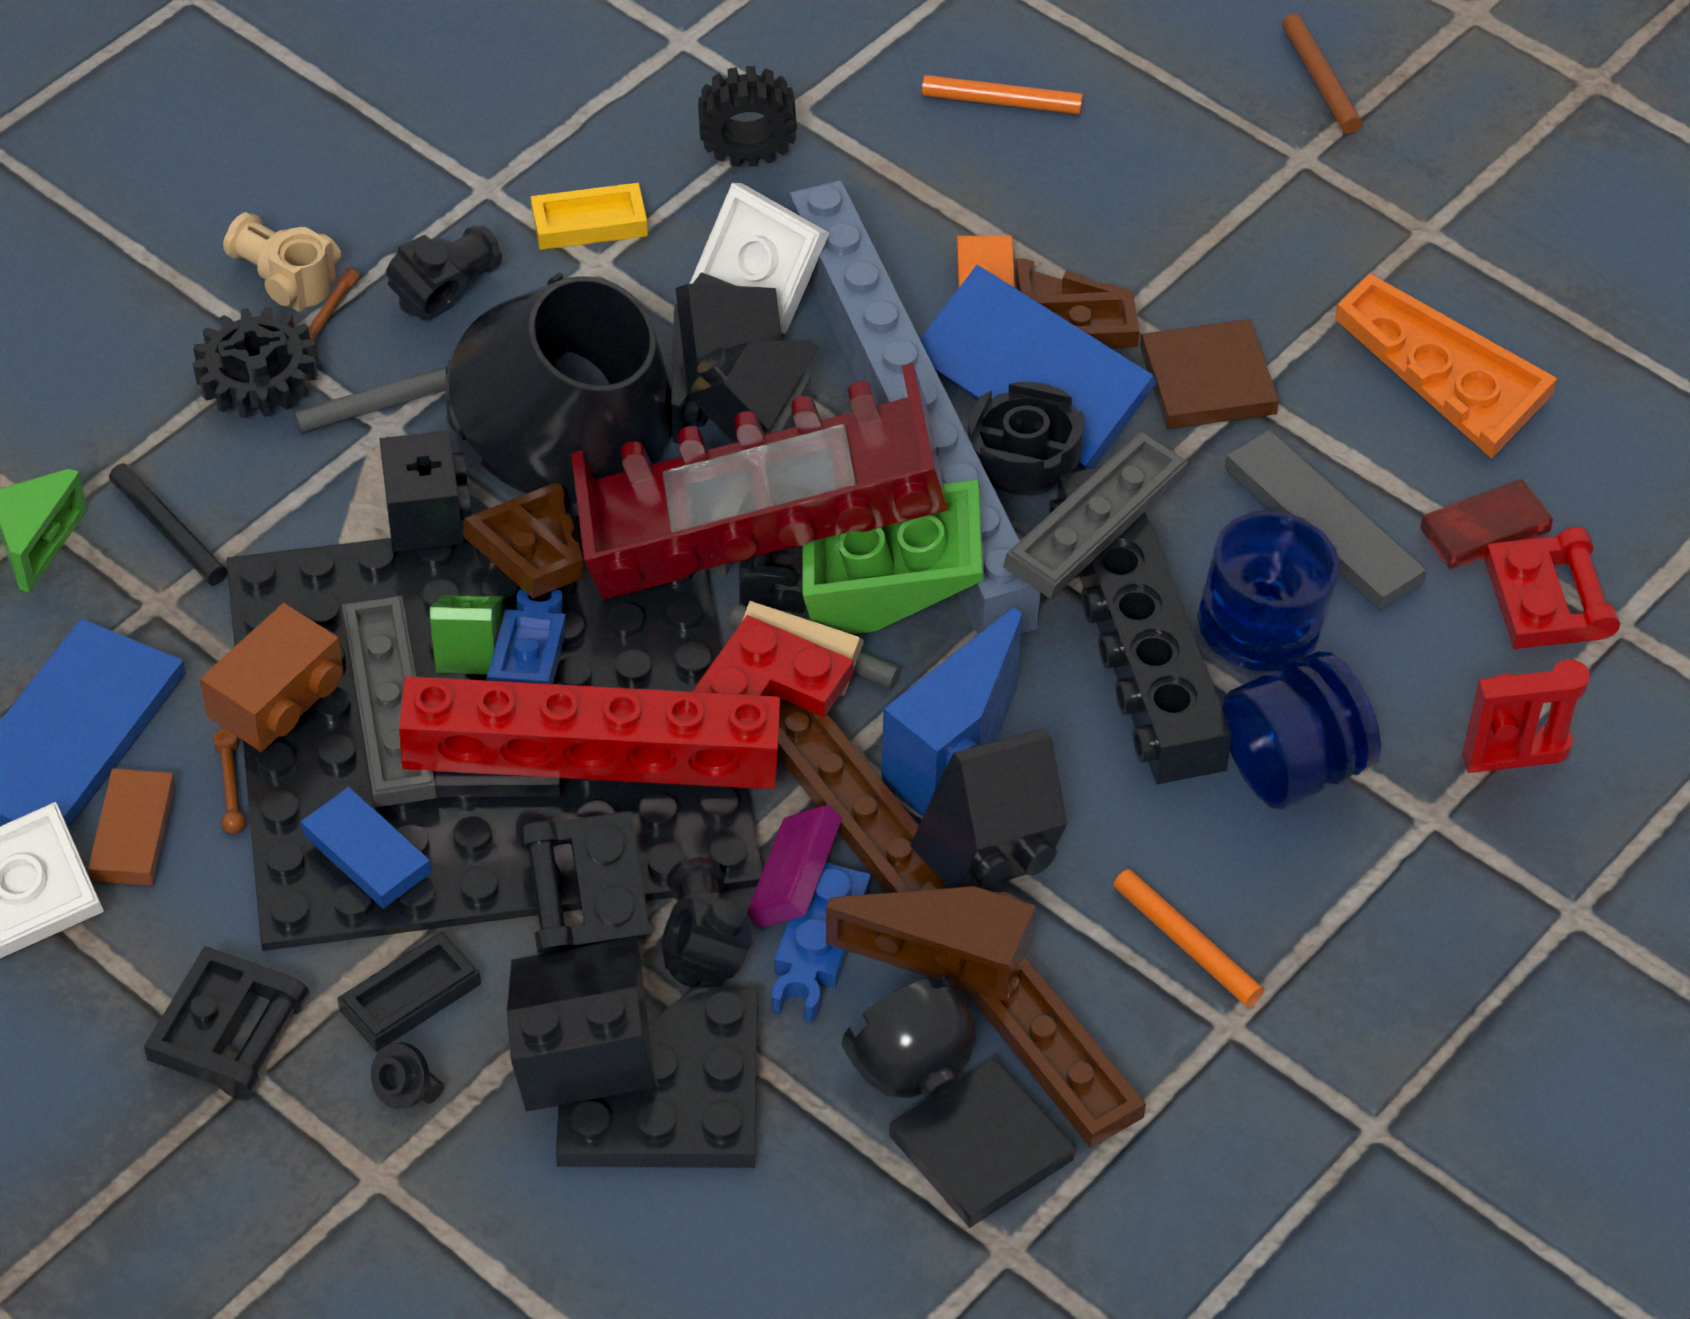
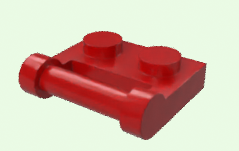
[1484,527,1620,649]
[1462,659,1590,773]

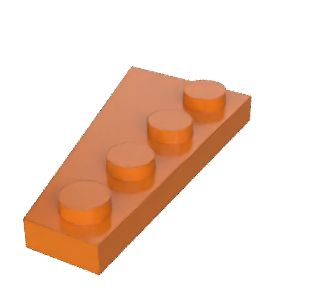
[1335,273,1557,459]

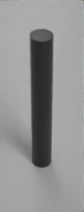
[109,463,228,586]

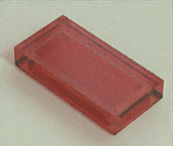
[1420,479,1553,569]

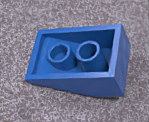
[881,607,1022,817]

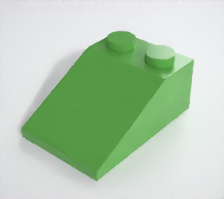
[803,479,984,634]

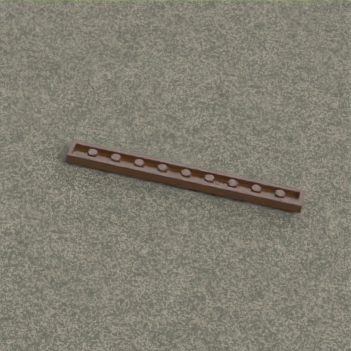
[770,695,1146,1148]

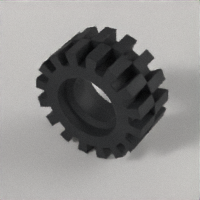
[698,66,797,167]

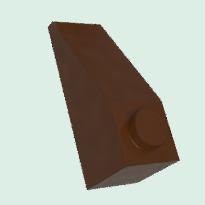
[826,886,1035,1002]

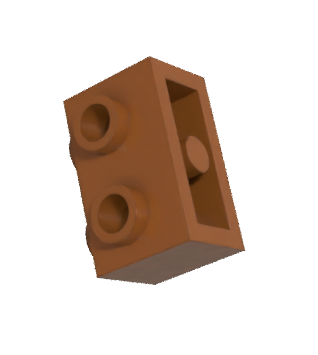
[200,602,344,753]

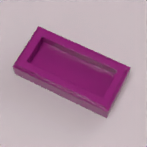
[746,804,842,928]

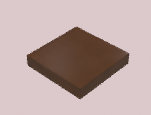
[1140,319,1279,429]

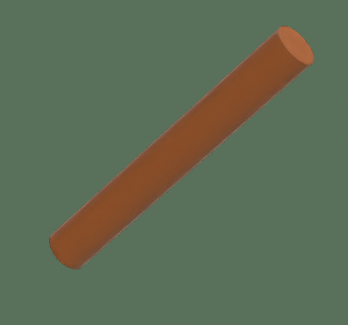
[1282,13,1362,134]

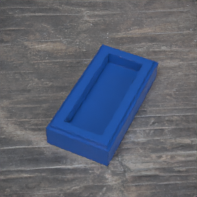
[300,787,432,909]

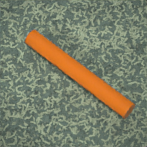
[922,75,1083,115]
[1113,868,1264,1007]

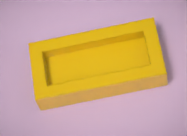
[531,182,648,250]

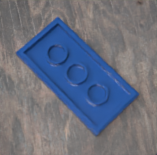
[920,265,1157,470]
[0,618,186,828]

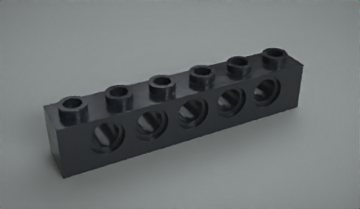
[1049,467,1232,785]

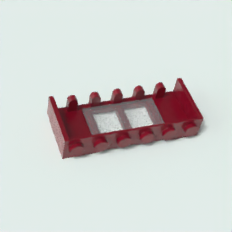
[571,363,948,600]

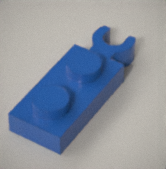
[487,588,566,684]
[772,863,871,1022]

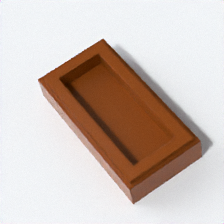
[88,769,176,886]

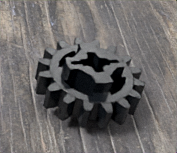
[192,307,319,418]

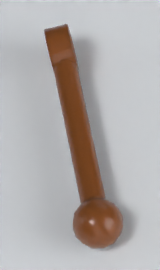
[308,266,360,344]
[213,728,246,835]

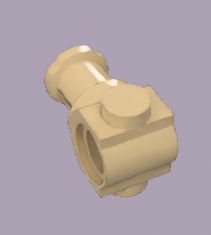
[223,212,341,312]

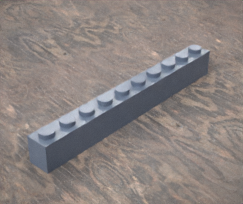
[789,180,1040,635]

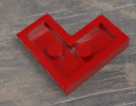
[692,615,854,717]

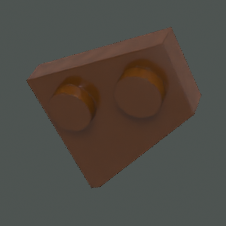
[1015,258,1140,348]
[464,483,583,598]

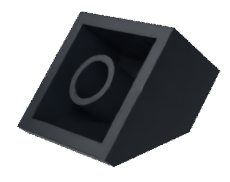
[910,729,1067,889]

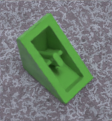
[0,468,87,593]
[430,595,504,674]

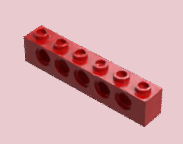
[399,676,780,790]

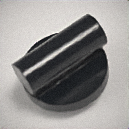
[371,1042,445,1109]

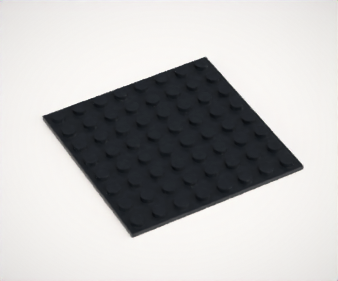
[227,502,763,951]

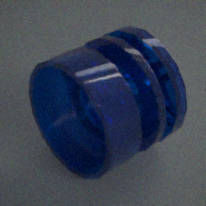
[1197,511,1340,671]
[1222,651,1381,810]

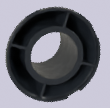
[446,276,672,503]

